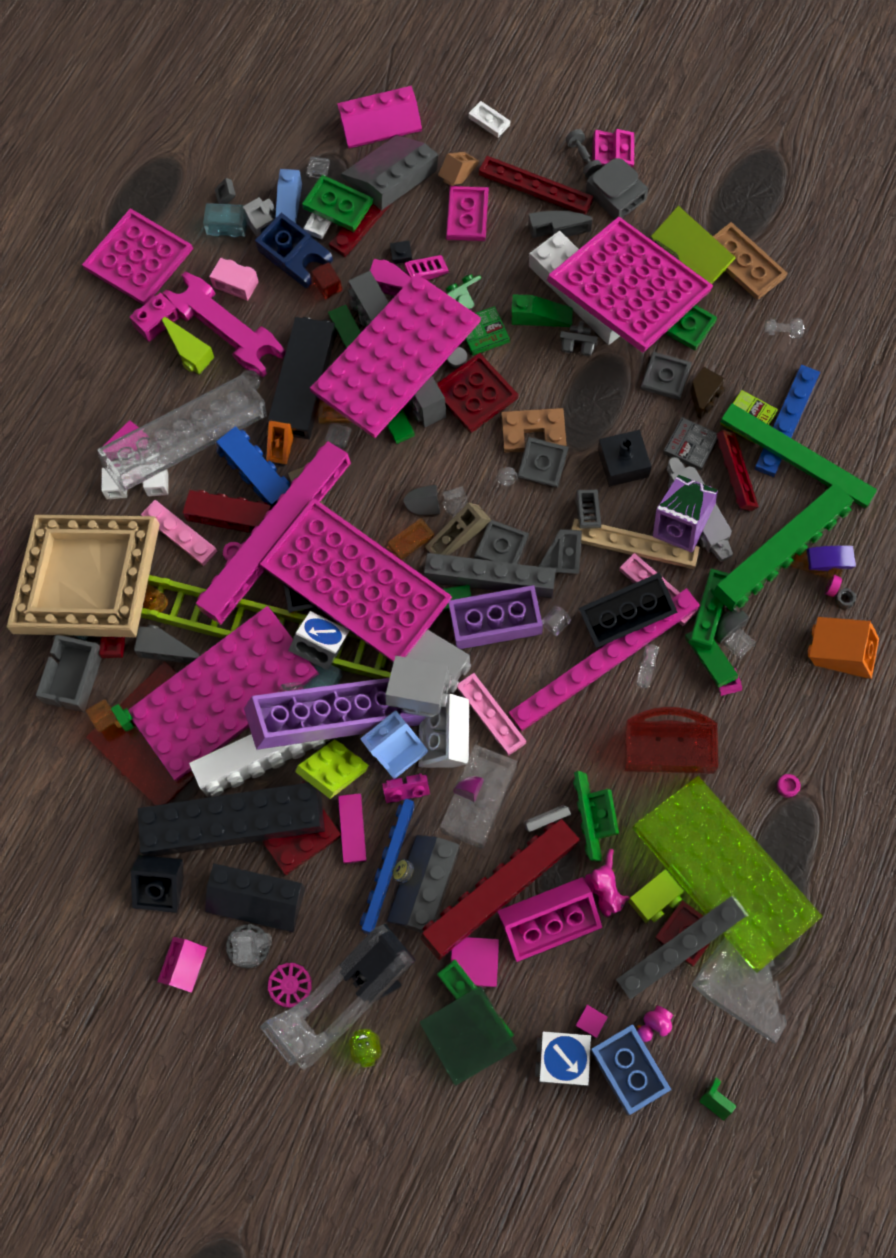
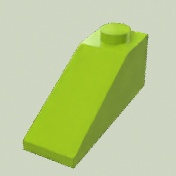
[162,316,214,375]

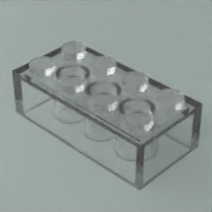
[440,745,517,849]

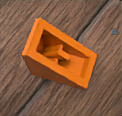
[266,421,294,464]

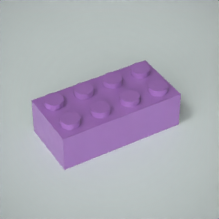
[449,585,543,649]

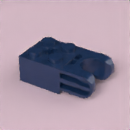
[255,212,333,288]

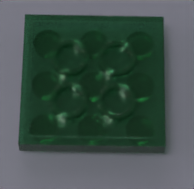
[420,985,517,1086]

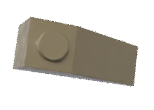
[425,503,491,555]

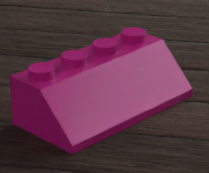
[337,86,422,149]
[498,877,602,962]

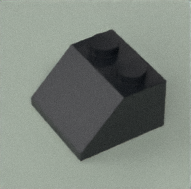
[131,855,184,913]

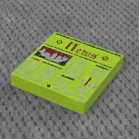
[720,390,778,444]

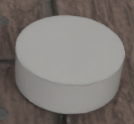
[447,347,467,368]

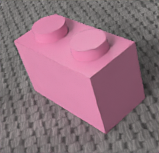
[209,258,259,301]

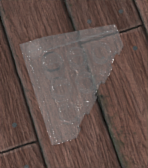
[692,909,787,1043]

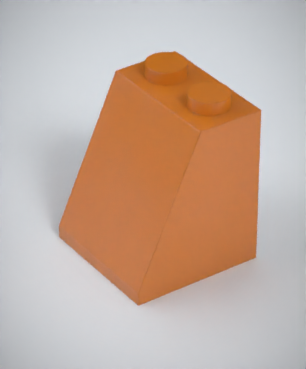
[808,617,879,679]

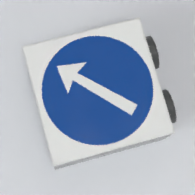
[288,611,349,670]
[535,1032,591,1087]

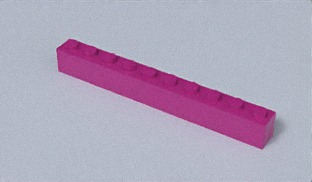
[196,441,351,625]

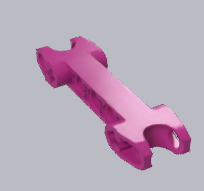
[162,272,286,377]

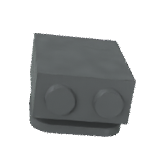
[586,158,648,219]

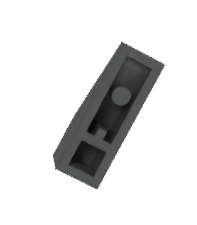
[134,625,200,664]

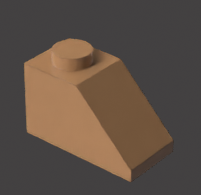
[438,152,479,186]

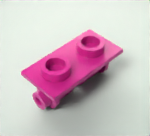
[382,773,430,803]

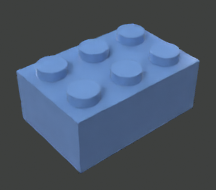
[590,1024,671,1116]

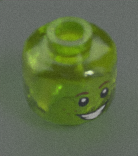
[349,1029,382,1067]

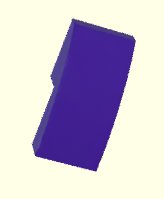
[807,546,856,571]

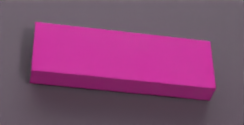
[338,794,367,864]

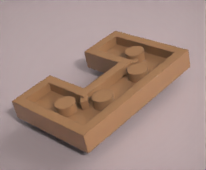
[502,408,567,453]

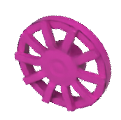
[268,963,312,1008]

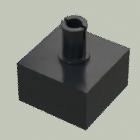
[598,430,652,487]

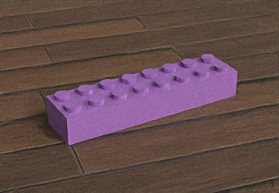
[244,678,426,750]

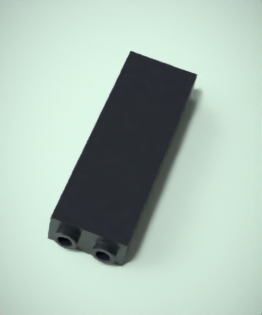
[267,317,337,440]

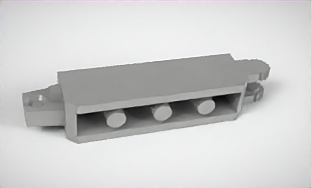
[667,457,733,562]

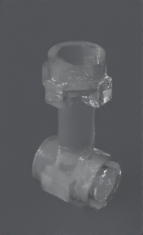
[765,318,805,338]

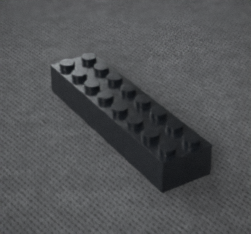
[138,782,325,857]

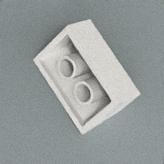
[418,694,469,768]

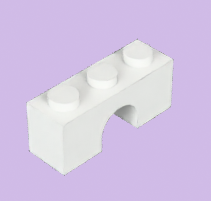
[102,462,168,499]

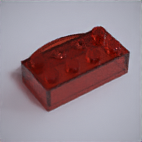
[624,707,718,774]

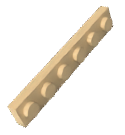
[572,518,700,569]

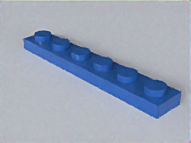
[754,365,820,477]
[360,799,415,935]

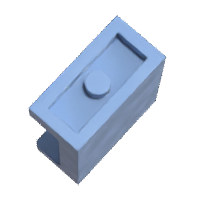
[360,710,428,779]

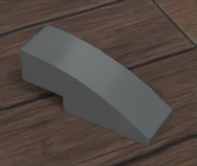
[528,211,592,238]

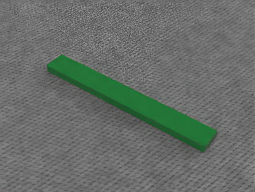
[328,304,415,444]
[720,403,877,509]

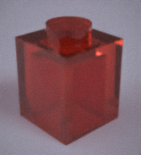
[312,262,342,299]

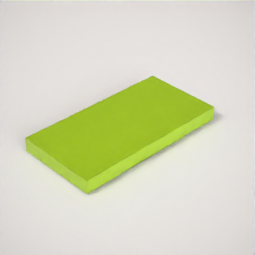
[651,206,736,284]

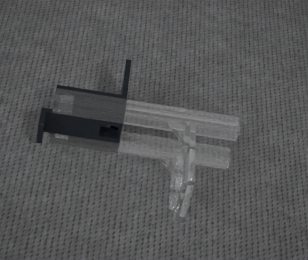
[260,924,416,1070]

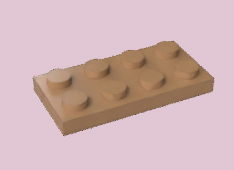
[713,222,787,301]

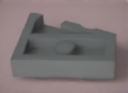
[538,529,582,574]

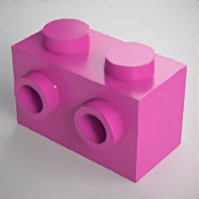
[130,292,179,342]

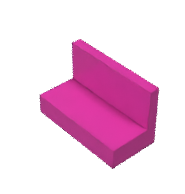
[157,937,207,993]

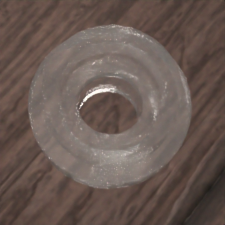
[497,467,518,486]

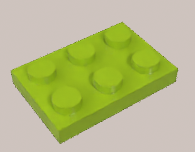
[295,739,369,799]

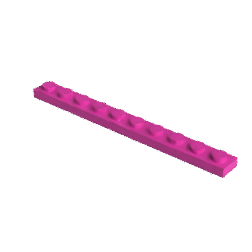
[509,588,700,731]

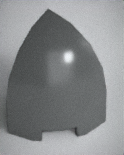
[403,485,440,515]
[715,608,749,644]

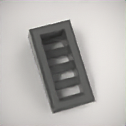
[575,490,601,529]

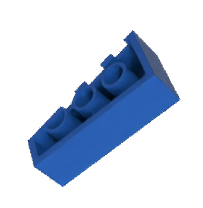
[216,426,291,508]

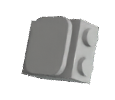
[406,630,471,694]
[386,656,452,717]

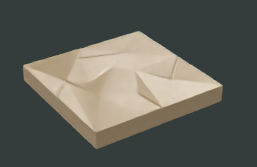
[7,515,160,637]

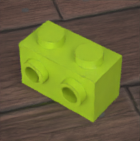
[628,869,684,924]

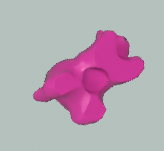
[584,849,630,917]

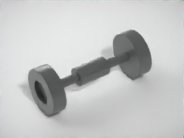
[565,129,603,178]

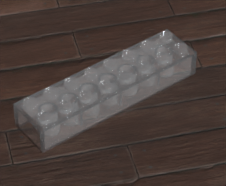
[97,374,267,492]

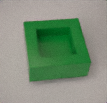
[111,704,134,732]

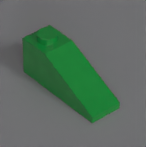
[512,294,573,327]

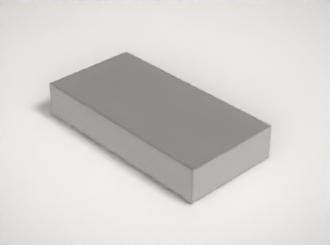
[523,805,571,832]

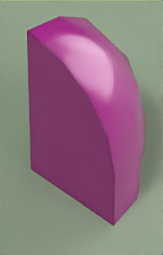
[453,776,484,802]

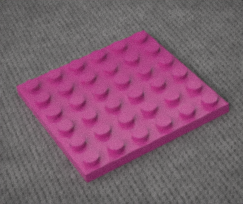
[546,217,713,353]

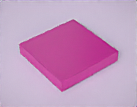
[451,937,499,987]

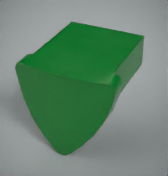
[699,1077,736,1121]

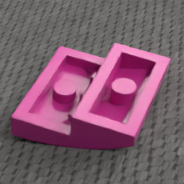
[592,129,634,167]

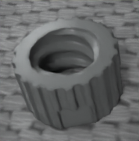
[835,588,856,609]

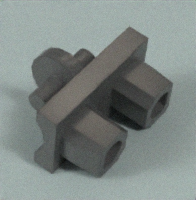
[560,321,598,356]

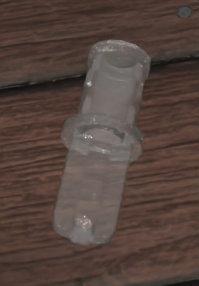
[637,644,659,688]

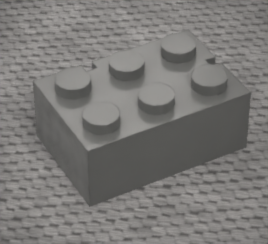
[36,635,102,712]

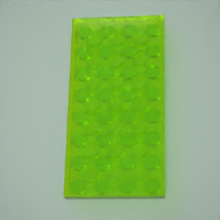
[632,776,823,973]

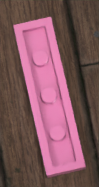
[141,500,217,566]
[619,553,699,626]
[457,673,526,756]

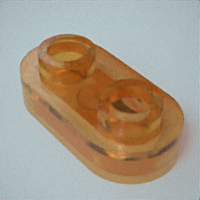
[143,584,168,613]

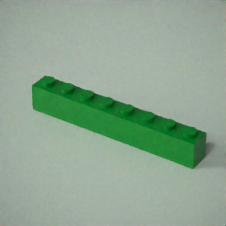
[713,483,854,612]

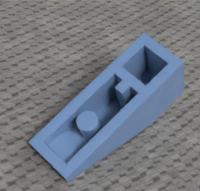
[276,169,302,223]

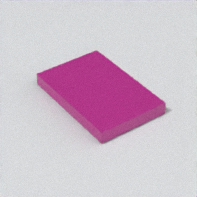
[446,186,489,241]

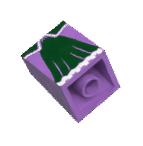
[653,475,718,553]

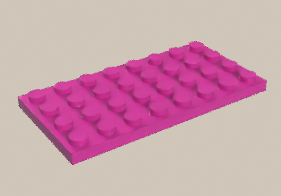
[310,273,481,438]
[260,498,452,663]
[129,606,319,781]

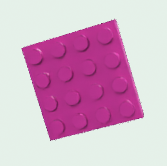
[82,208,193,305]

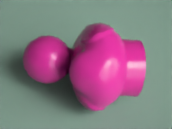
[637,1005,673,1042]

